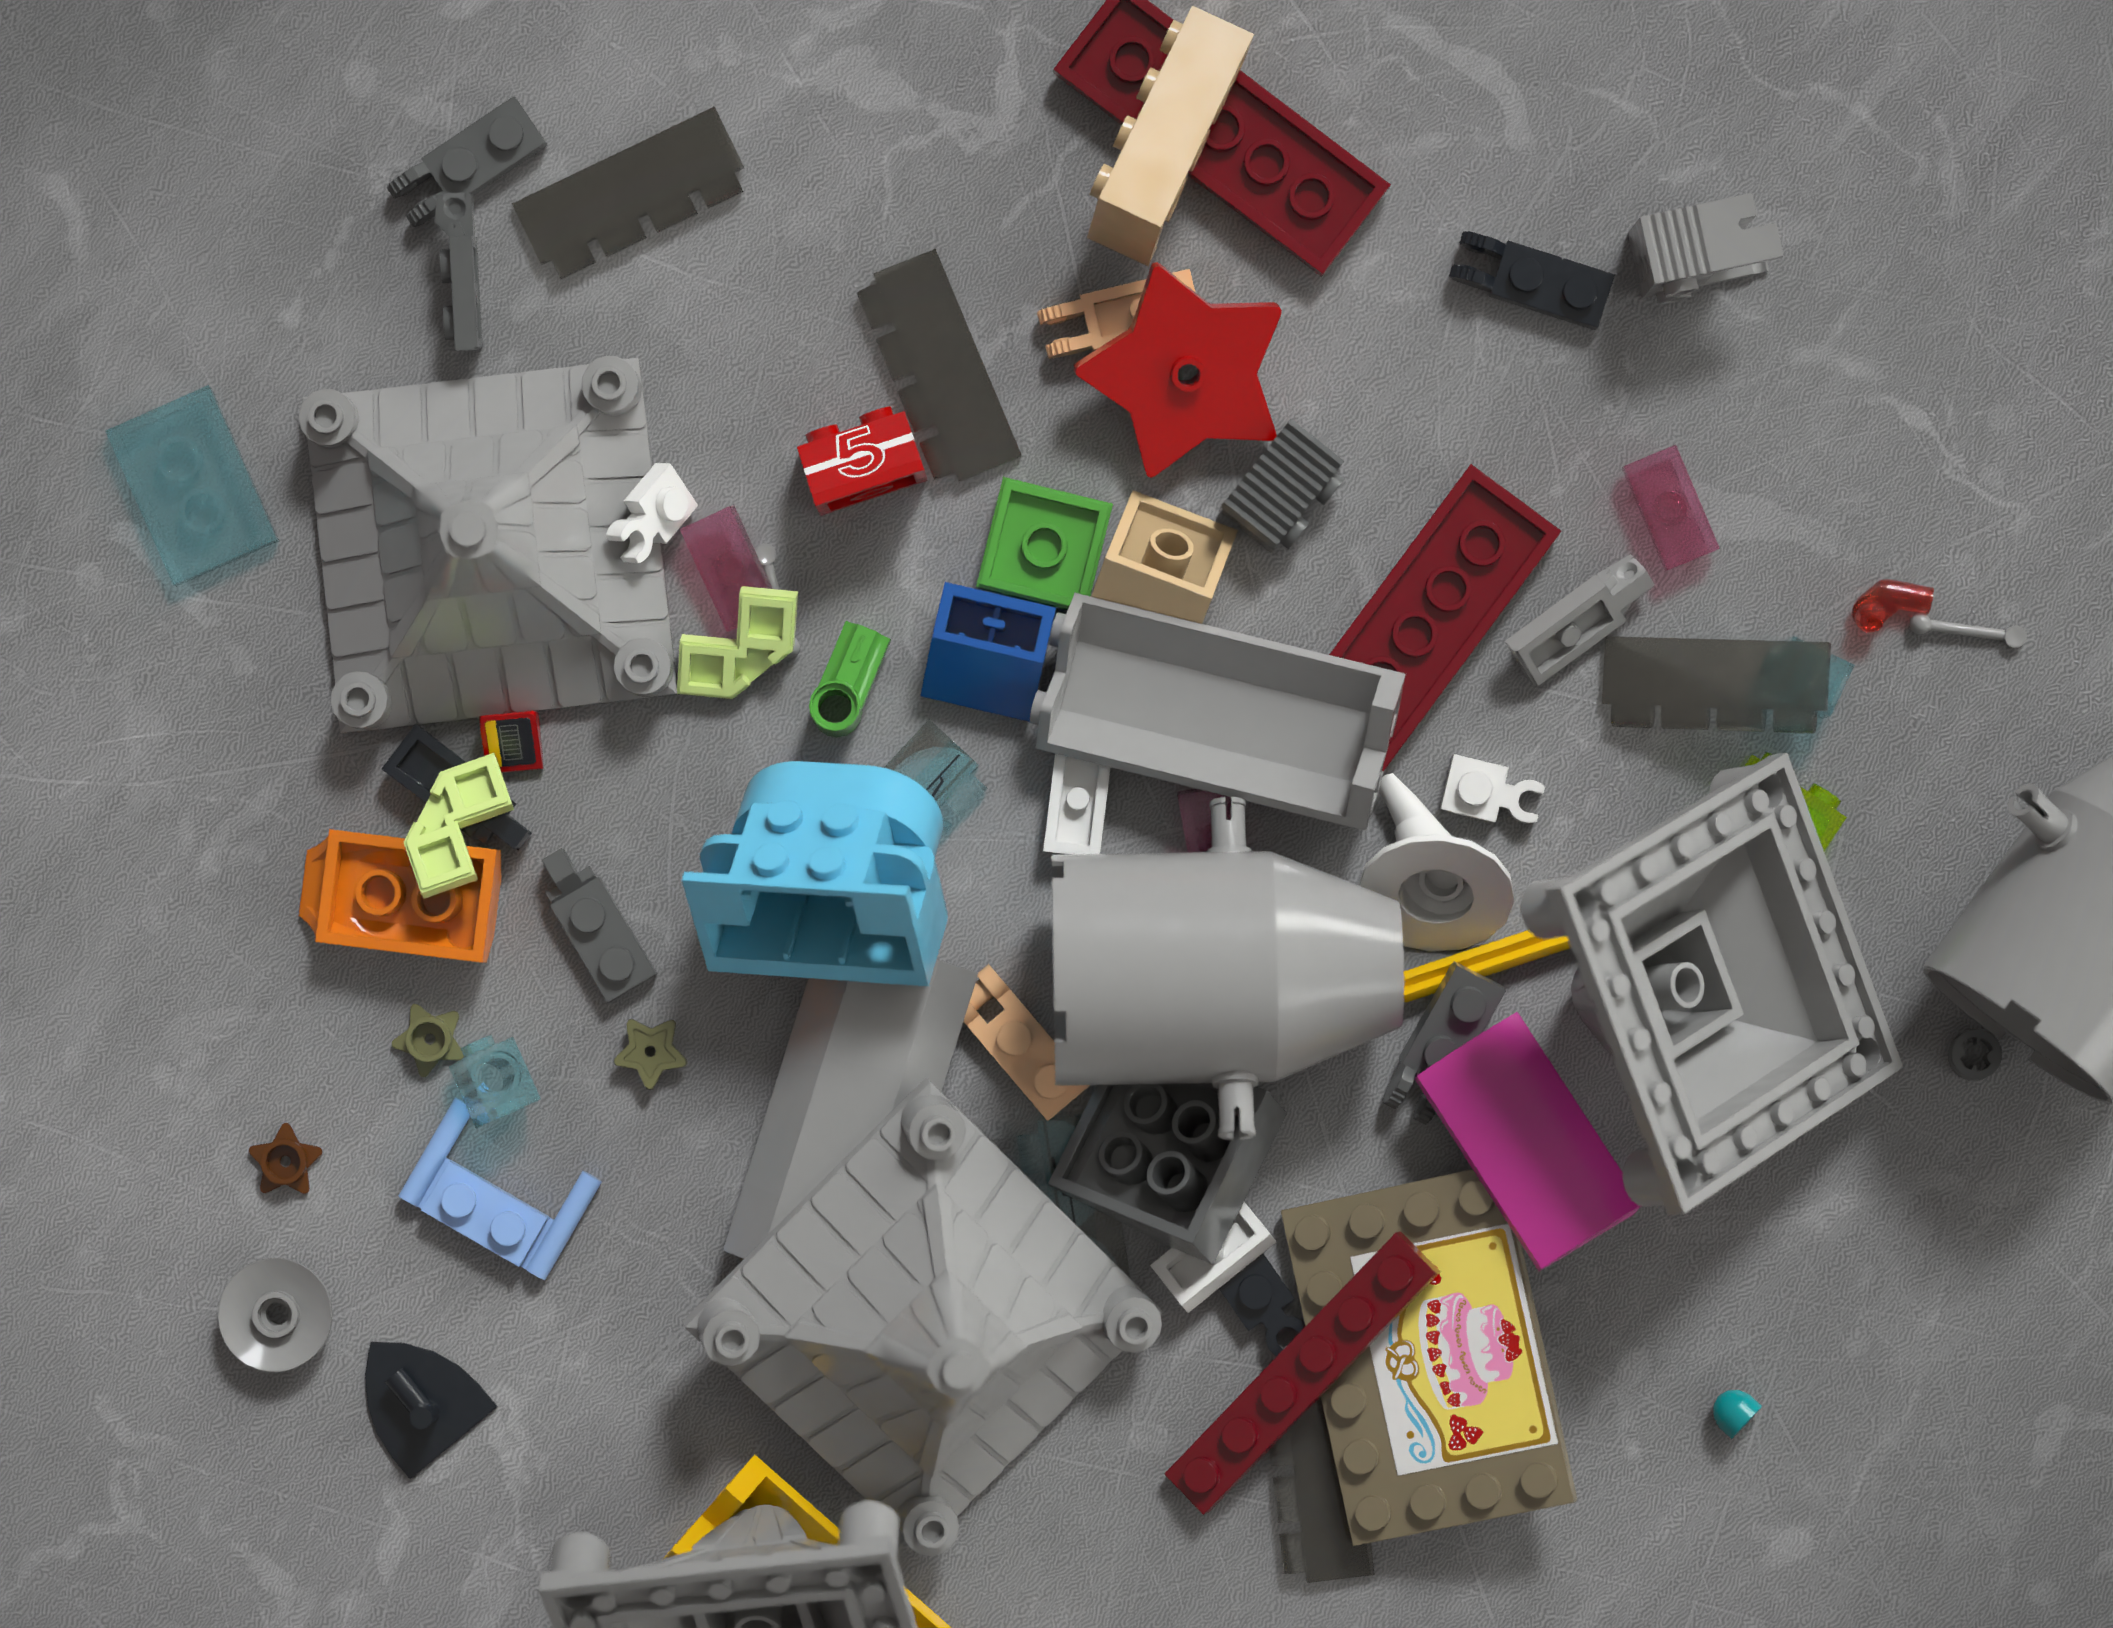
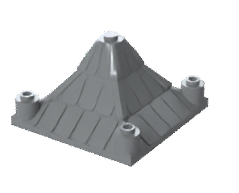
[298,356,679,734]
[1521,753,1903,1215]
[682,1077,1163,1556]
[539,1500,918,1628]

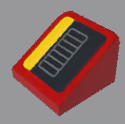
[479,711,544,773]

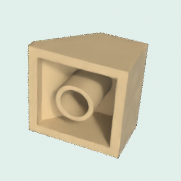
[1091,490,1238,624]

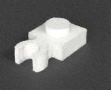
[606,463,698,563]
[1439,754,1545,823]

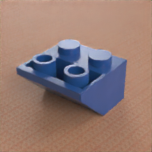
[920,582,1056,722]

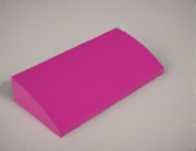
[1415,1012,1641,1271]

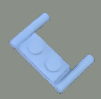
[398,1097,602,1280]

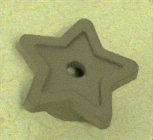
[392,1004,464,1077]
[614,1019,687,1090]

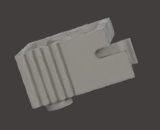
[1628,193,1784,305]

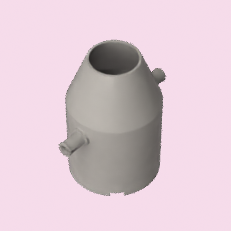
[1923,754,2113,1104]
[1052,797,1404,1140]

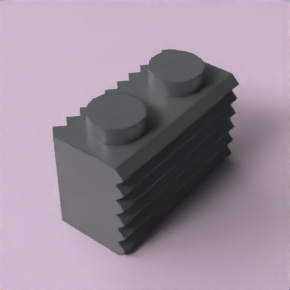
[1219,419,1345,553]

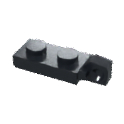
[381,724,532,851]

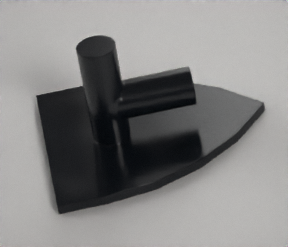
[365,1342,498,1479]

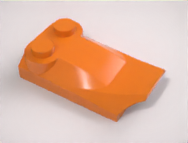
[299,829,501,963]

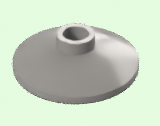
[218,1258,333,1372]

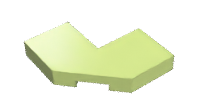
[677,586,798,699]
[404,753,514,899]

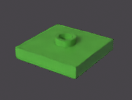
[976,477,1113,610]

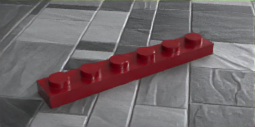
[1164,1231,1441,1515]

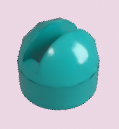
[1713,1390,1762,1439]

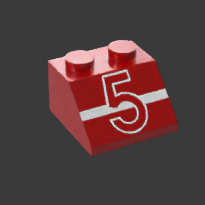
[797,406,927,516]

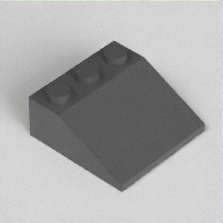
[1048,1083,1287,1264]

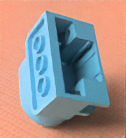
[681,761,948,987]

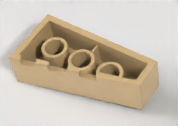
[1087,6,1254,266]

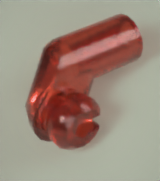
[1852,579,1934,633]

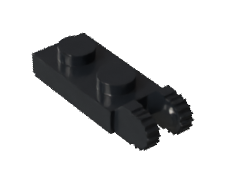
[1449,231,1615,330]

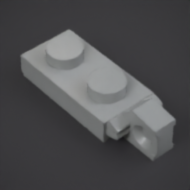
[1505,554,1655,686]

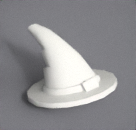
[1358,773,1514,952]

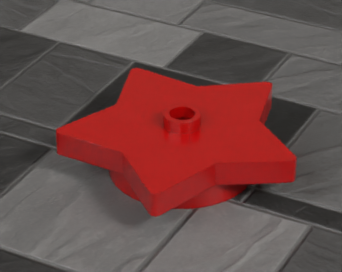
[1074,262,1282,478]

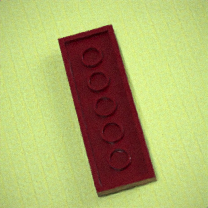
[1053,0,1391,277]
[1329,464,1562,771]

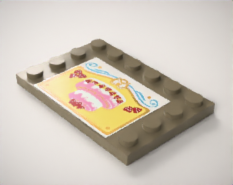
[1281,1169,1578,1546]

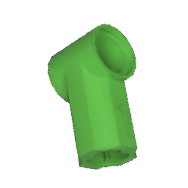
[809,621,891,738]

